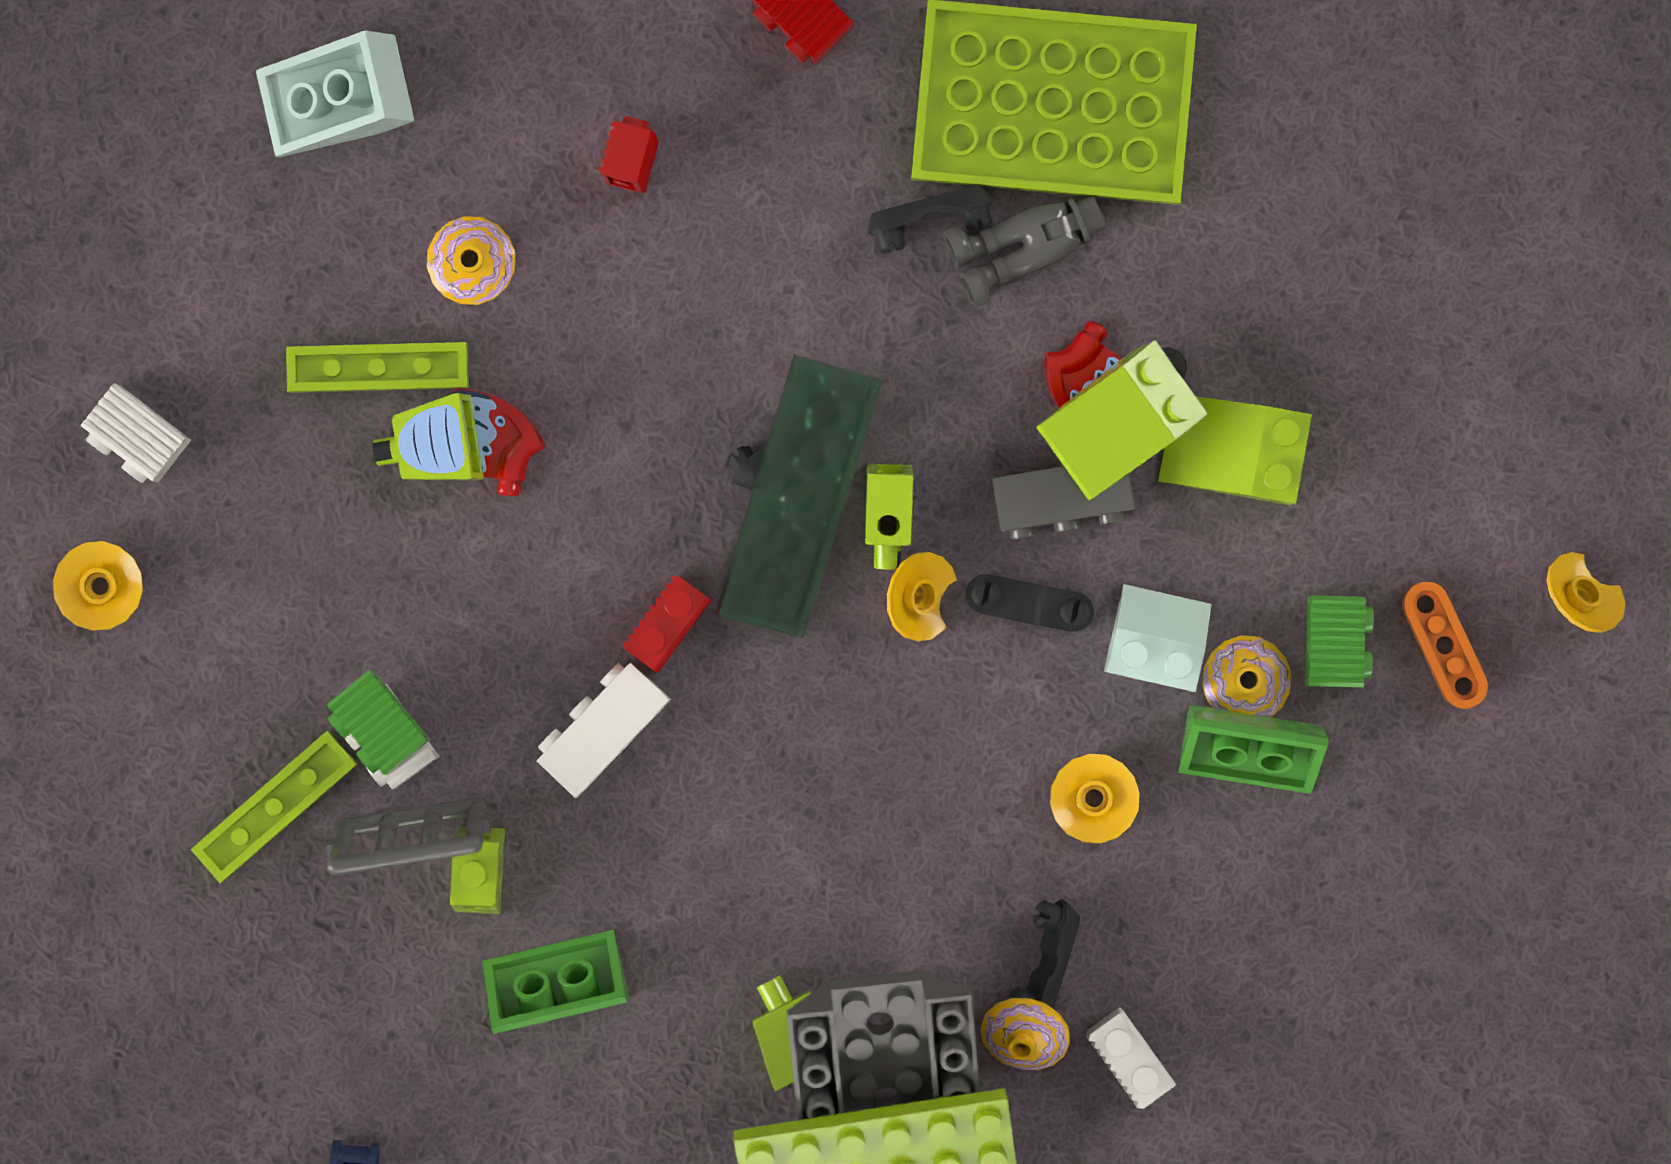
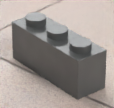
[991,466,1135,540]

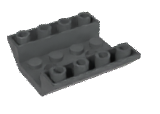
[787,970,980,1120]

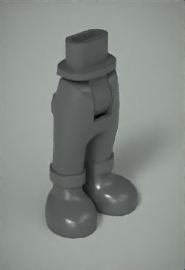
[943,196,1106,308]

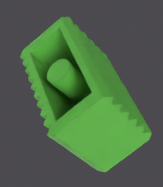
[1305,595,1374,687]
[327,670,430,776]

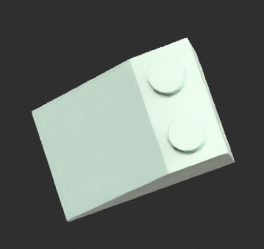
[256,31,414,157]

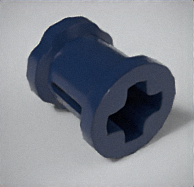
[330,1140,380,1164]

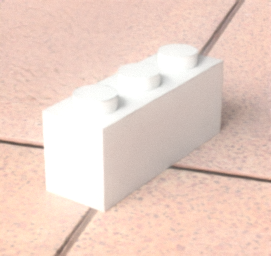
[537,662,671,798]

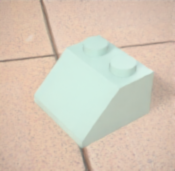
[1104,584,1211,692]

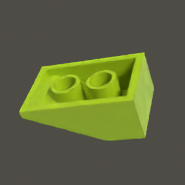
[1036,340,1207,500]
[1158,396,1312,506]

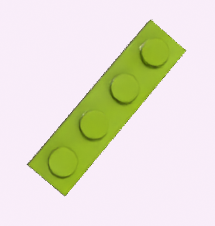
[286,342,469,393]
[191,730,358,883]

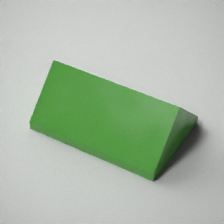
[1178,704,1328,794]
[482,930,630,1034]

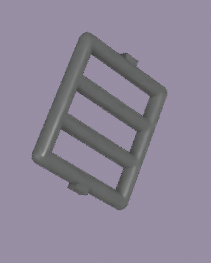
[325,798,491,875]

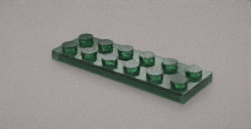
[716,354,883,638]

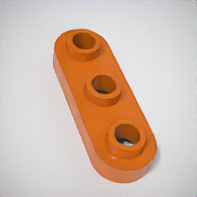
[1402,582,1488,709]

